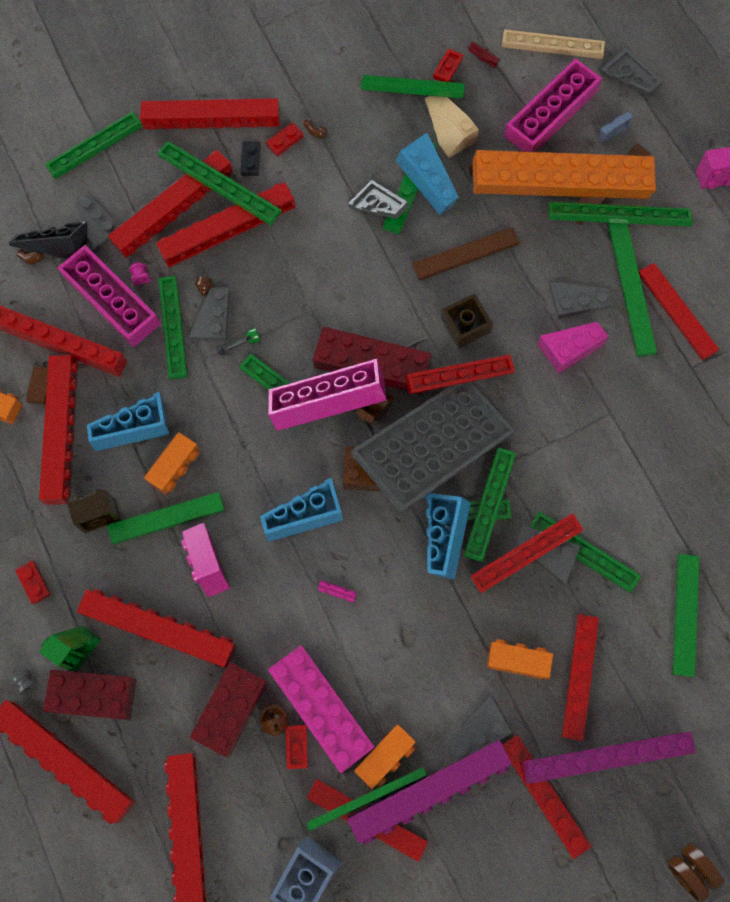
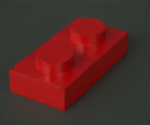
[433,48,464,82]
[266,122,304,157]
[15,560,51,605]
[286,725,308,769]

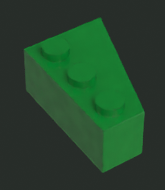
[39,626,101,672]

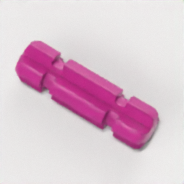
[318,580,357,602]

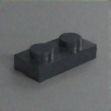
[241,142,261,176]

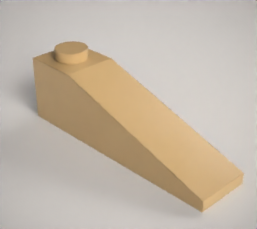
[425,96,479,158]

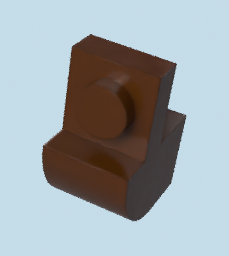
[355,392,395,426]

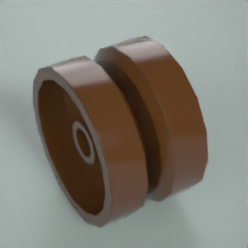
[666,843,724,902]

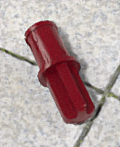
[468,42,500,69]

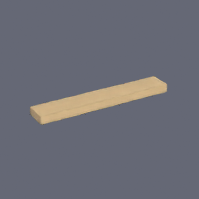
[502,29,605,59]

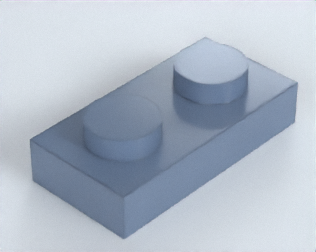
[598,112,633,144]

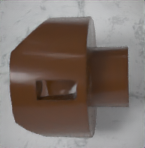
[259,703,288,736]

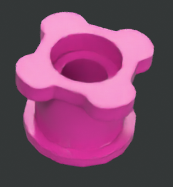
[129,262,151,286]

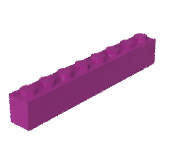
[522,731,696,783]
[347,740,511,845]

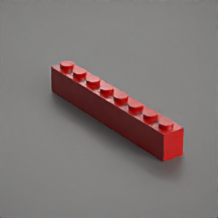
[140,98,280,130]
[108,150,233,258]
[156,182,296,268]
[0,305,127,377]
[39,355,78,505]
[76,588,237,668]
[0,699,136,824]
[164,753,207,902]

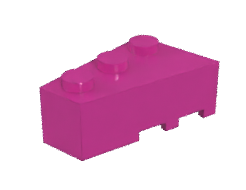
[537,322,608,373]
[181,523,230,597]

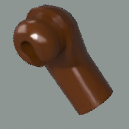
[302,118,327,139]
[16,249,44,265]

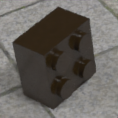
[441,293,493,348]
[67,489,122,533]

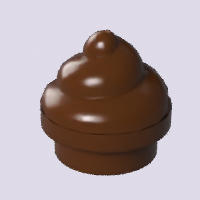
[195,277,213,296]

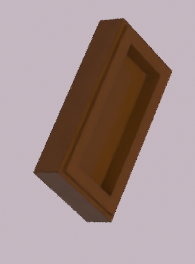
[26,366,48,405]

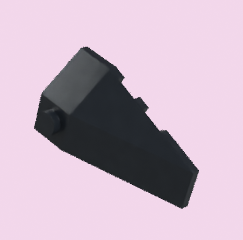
[9,221,88,258]

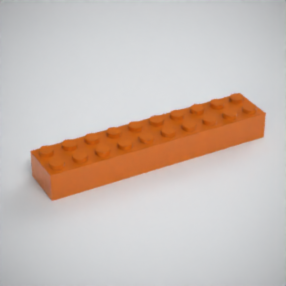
[473,150,656,199]

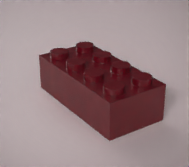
[189,662,268,758]
[43,670,137,721]

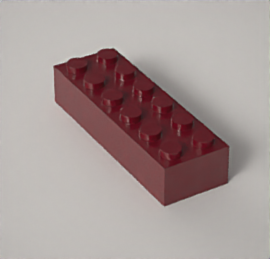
[312,326,432,395]

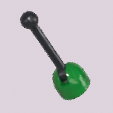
[218,327,261,355]

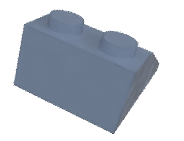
[270,836,342,902]

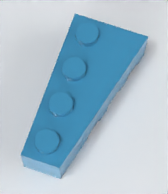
[396,133,459,215]
[87,392,170,451]
[260,478,343,542]
[426,493,470,580]

